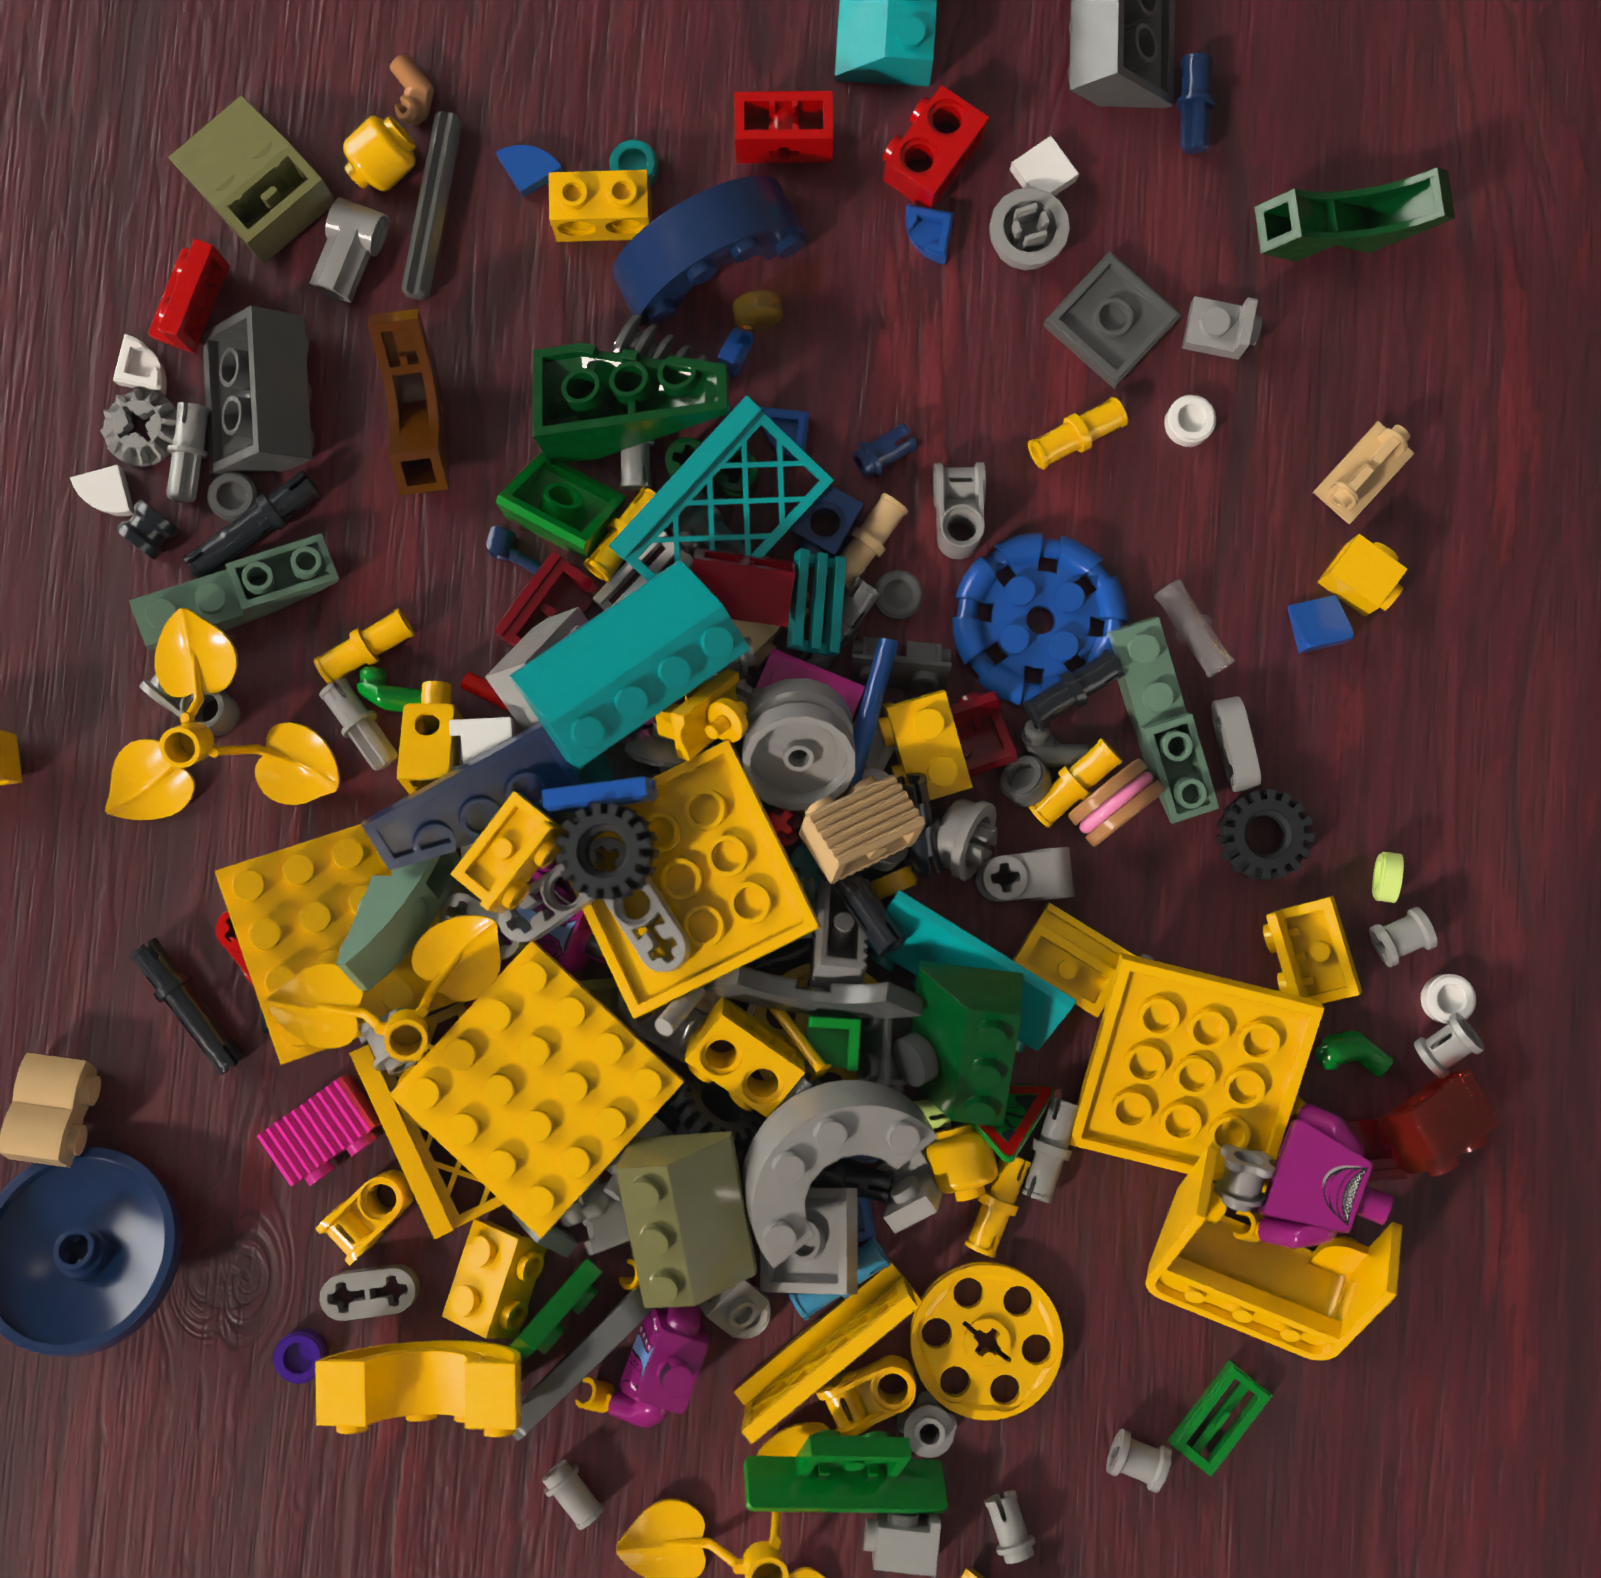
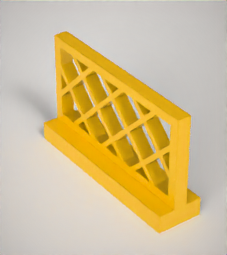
[349,1002,504,1240]
[733,1259,922,1444]

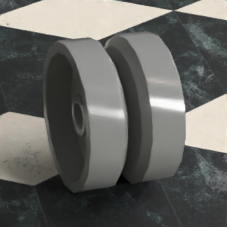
[742,678,855,811]

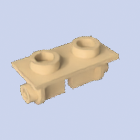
[1313,421,1414,524]

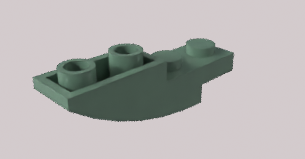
[129,533,339,651]
[1108,617,1219,824]
[336,851,461,991]

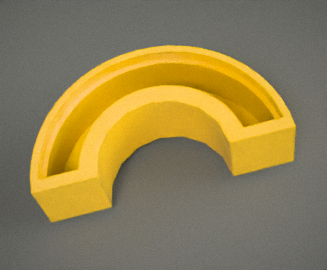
[316,1340,522,1437]

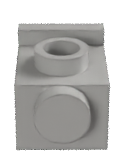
[864,1513,941,1577]

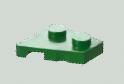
[509,1259,602,1363]

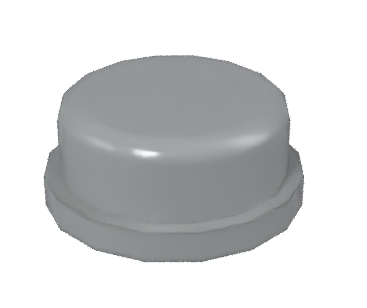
[989,187,1070,270]
[936,798,997,881]

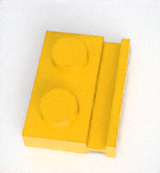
[1013,903,1135,1018]

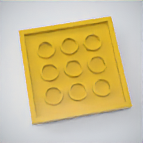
[559,740,822,1019]
[215,824,458,1065]
[389,941,685,1238]
[1069,953,1324,1193]

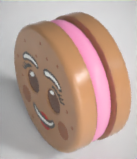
[1068,758,1165,847]

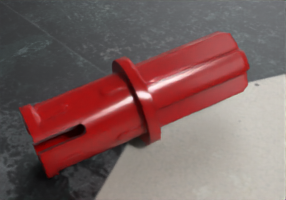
[767,808,803,847]

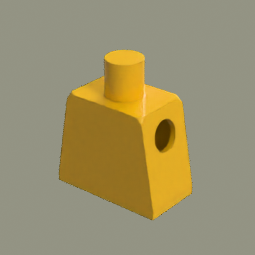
[397,681,463,795]

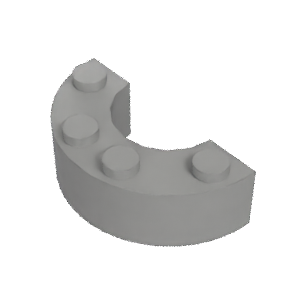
[742,1080,938,1268]

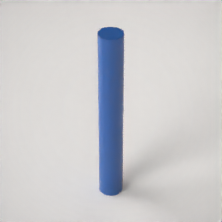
[849,638,898,787]

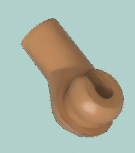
[390,53,434,126]

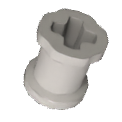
[1369,907,1438,967]
[1414,1012,1485,1079]
[1106,1428,1172,1493]

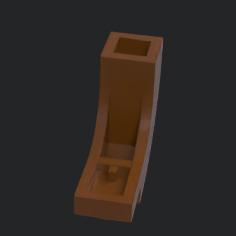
[368,308,449,496]

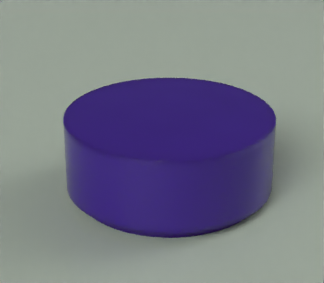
[273,1329,328,1384]

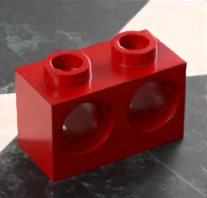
[882,85,989,209]

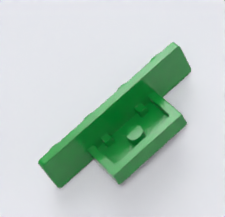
[743,1430,948,1514]

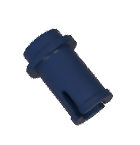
[852,423,918,478]

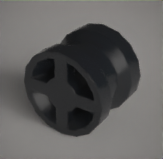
[115,499,180,560]

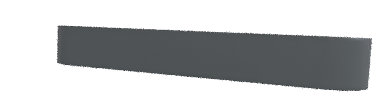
[512,1286,653,1441]

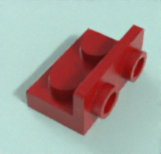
[148,238,230,354]

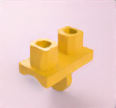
[655,669,748,761]

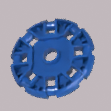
[952,533,1129,706]

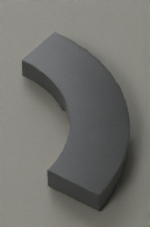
[703,966,924,1019]

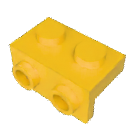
[877,689,973,800]
[451,791,567,914]
[1263,896,1362,1004]
[442,1219,547,1339]

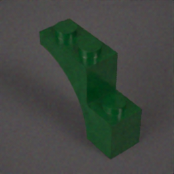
[1254,167,1455,262]

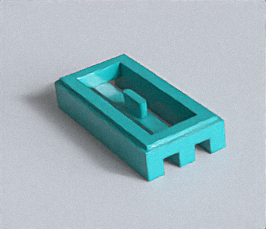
[787,548,846,657]

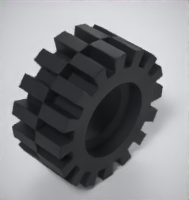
[1216,789,1315,880]
[556,803,659,900]
[663,1069,763,1155]

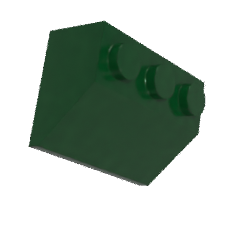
[911,960,1023,1128]

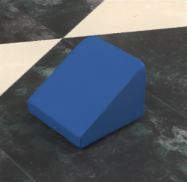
[1287,595,1355,654]

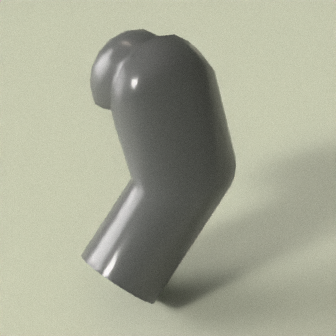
[1021,719,1089,768]

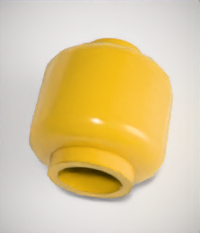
[343,116,416,191]
[926,1123,998,1202]

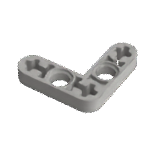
[498,837,691,972]

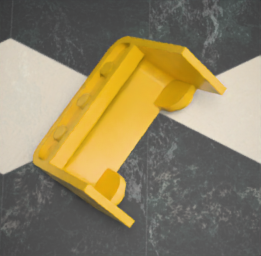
[1145,1148,1402,1360]

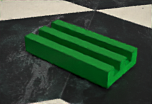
[1168,1360,1273,1477]

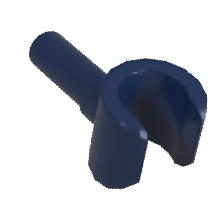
[486,526,542,575]

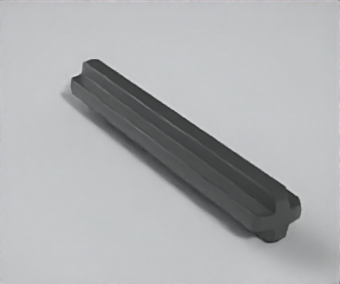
[401,111,462,300]

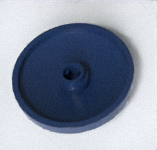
[0,1147,182,1358]

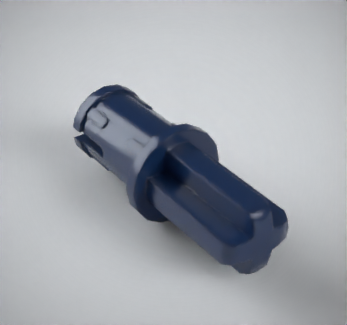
[1176,52,1215,155]

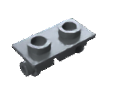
[849,636,952,694]
[856,1017,911,1094]

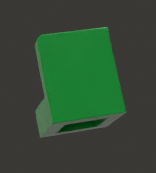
[805,1014,861,1071]

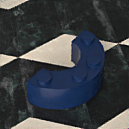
[612,176,809,326]

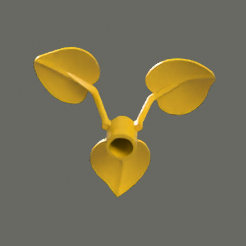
[105,608,340,820]
[266,915,501,1130]
[616,1422,829,1578]

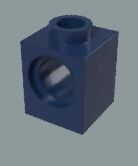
[791,485,864,558]

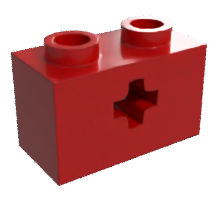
[734,91,833,164]

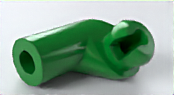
[356,667,422,712]
[1315,1031,1393,1077]

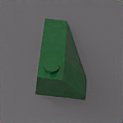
[533,343,730,465]

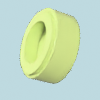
[1372,851,1404,903]

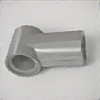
[309,197,389,303]

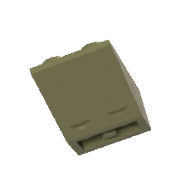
[168,96,336,264]

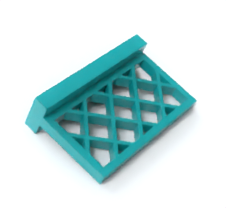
[609,395,834,581]

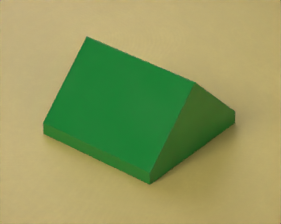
[496,452,627,560]

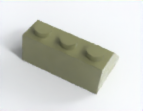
[615,1131,758,1308]

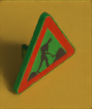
[972,1085,1055,1163]

